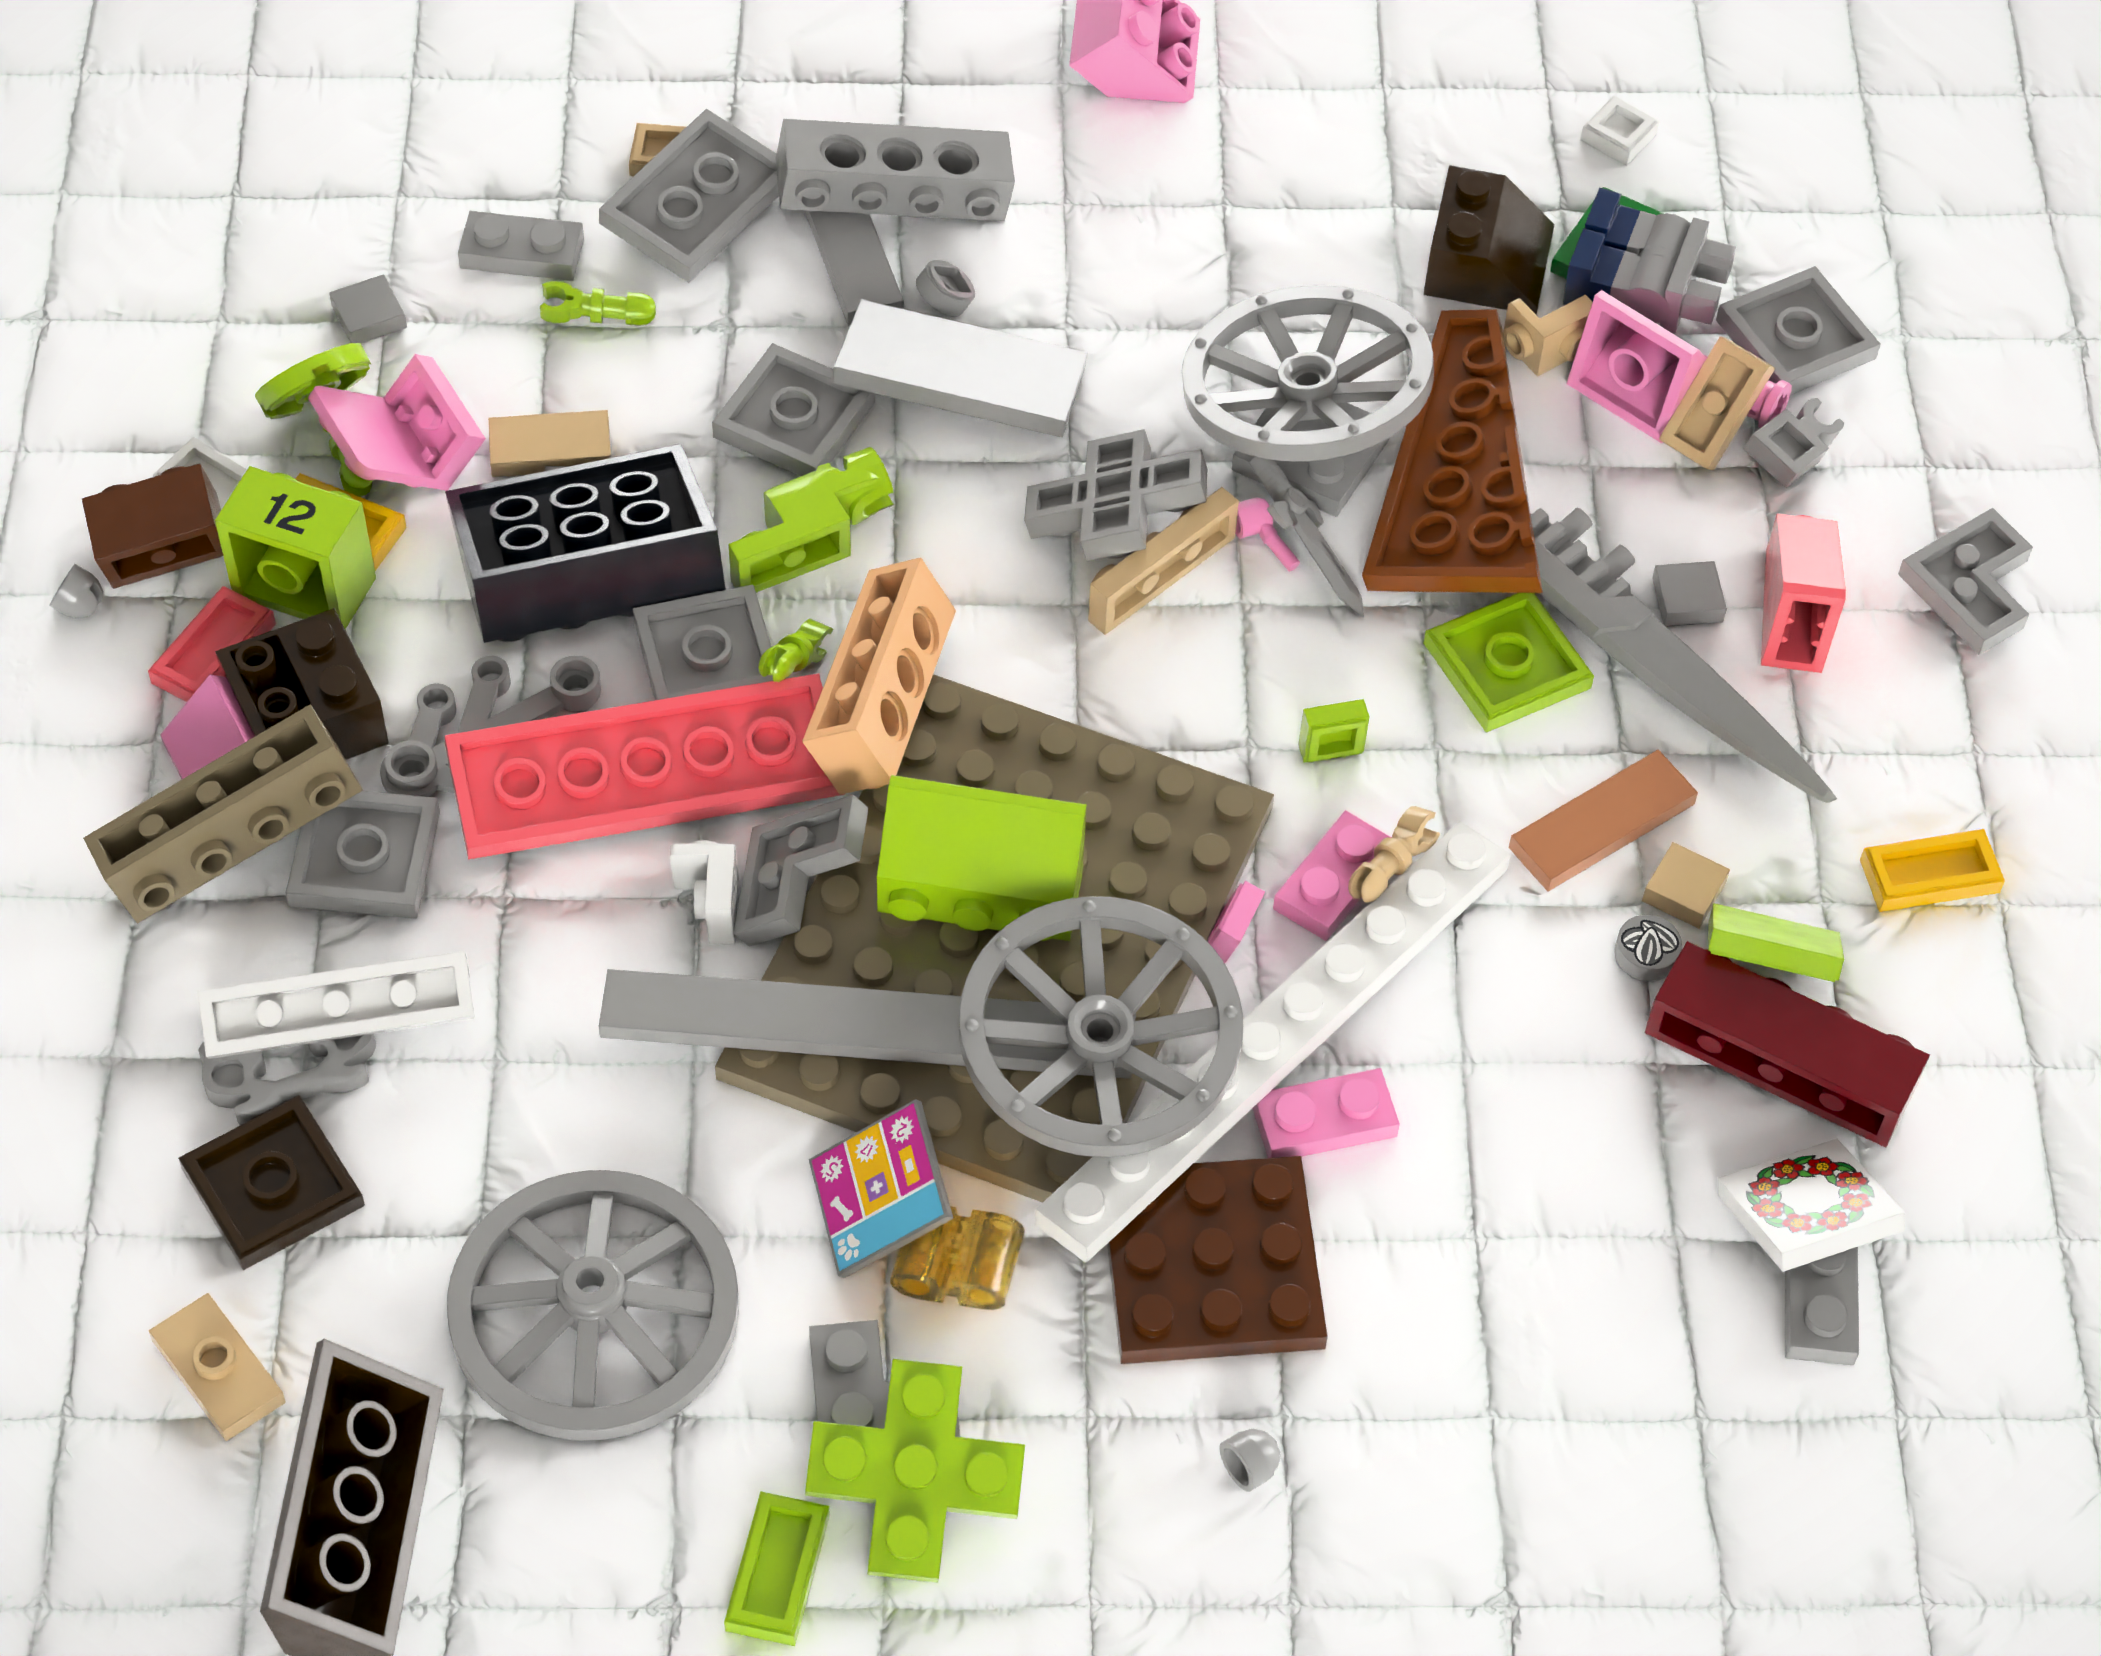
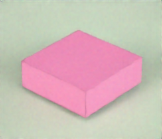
[1207,881,1265,963]

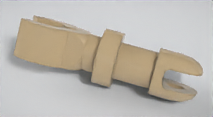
[1348,806,1440,903]

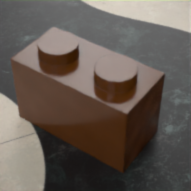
[81,463,223,589]

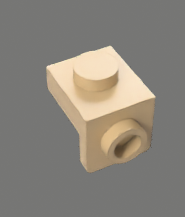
[1503,295,1593,377]

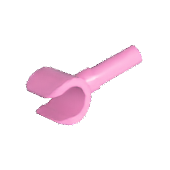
[1235,498,1300,572]

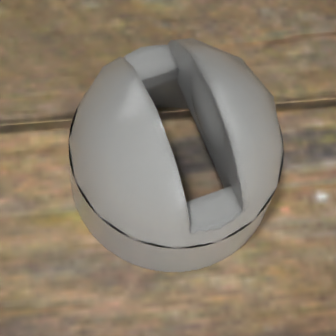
[49,563,103,618]
[1219,1428,1280,1492]

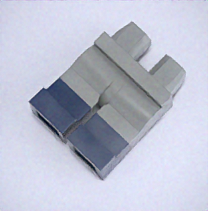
[1563,187,1736,334]

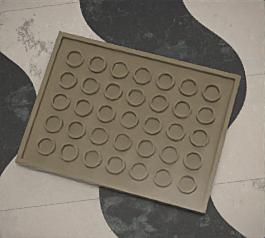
[715,674,1274,1203]

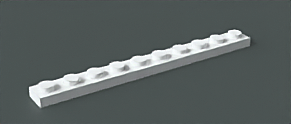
[1035,821,1510,1263]

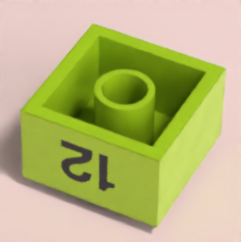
[215,466,376,630]

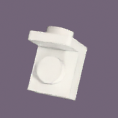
[670,840,739,944]

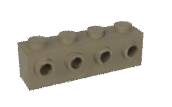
[83,704,363,924]

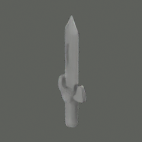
[1250,457,1364,617]

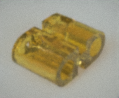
[890,1206,1025,1310]

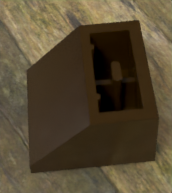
[215,608,389,760]

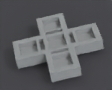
[1024,429,1208,561]

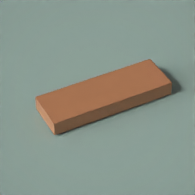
[1508,749,1698,892]

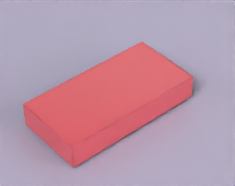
[148,586,276,702]

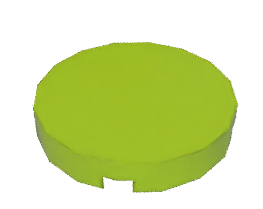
[254,343,371,419]

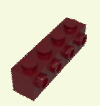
[1644,941,1930,1148]

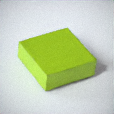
[1298,699,1370,763]

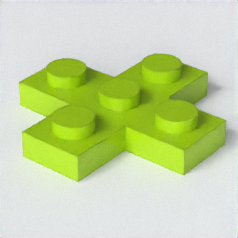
[805,1359,1026,1583]

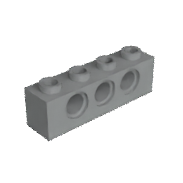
[776,118,1015,221]

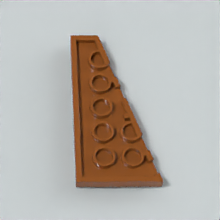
[1362,309,1543,593]

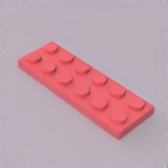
[445,673,845,860]

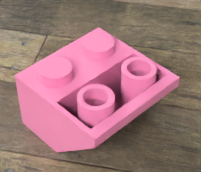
[1069,0,1200,103]

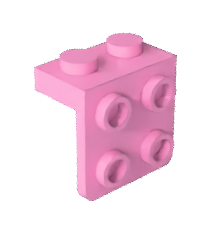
[308,354,486,491]

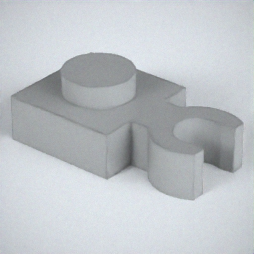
[1743,398,1845,488]

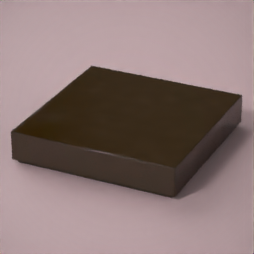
[178,1095,365,1271]

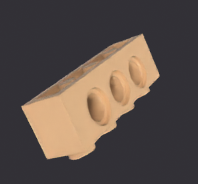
[802,557,956,795]

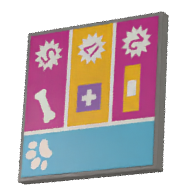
[808,1099,954,1278]

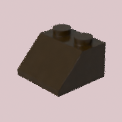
[1423,165,1555,315]

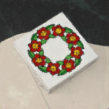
[1717,1138,1905,1272]

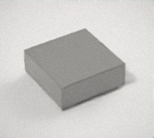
[329,274,407,343]
[1652,561,1727,626]

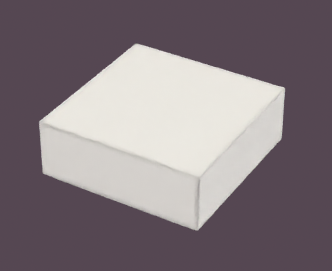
[1580,95,1660,166]

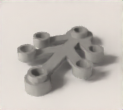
[380,656,602,797]

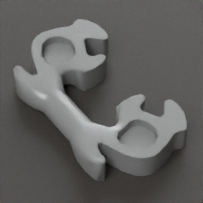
[198,1034,376,1125]

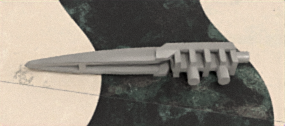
[1531,507,1838,803]

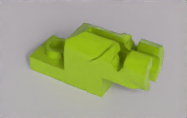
[728,447,894,593]

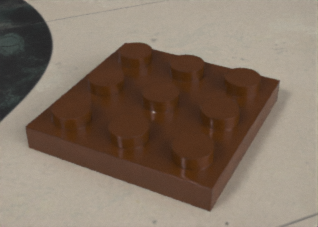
[1107,1156,1328,1364]

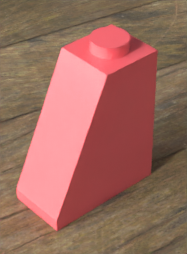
[1761,514,1846,673]

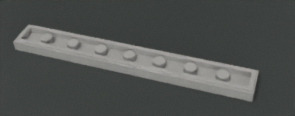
[598,969,1136,1079]

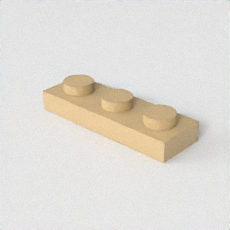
[1088,487,1239,635]

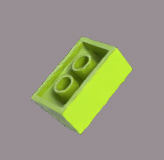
[877,775,1087,941]

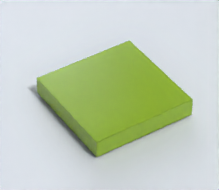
[1423,593,1594,733]
[1708,903,1844,982]

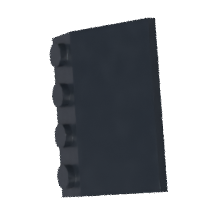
[445,444,726,643]

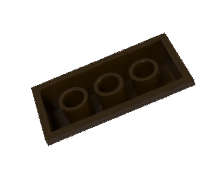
[260,1338,444,1656]

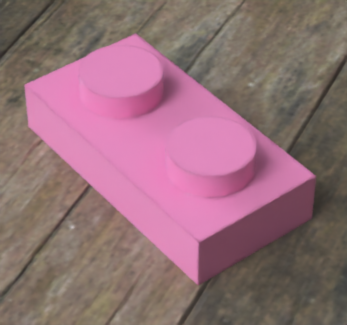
[1273,810,1392,941]
[1252,1068,1400,1158]

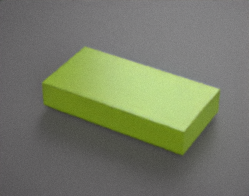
[724,1491,830,1646]

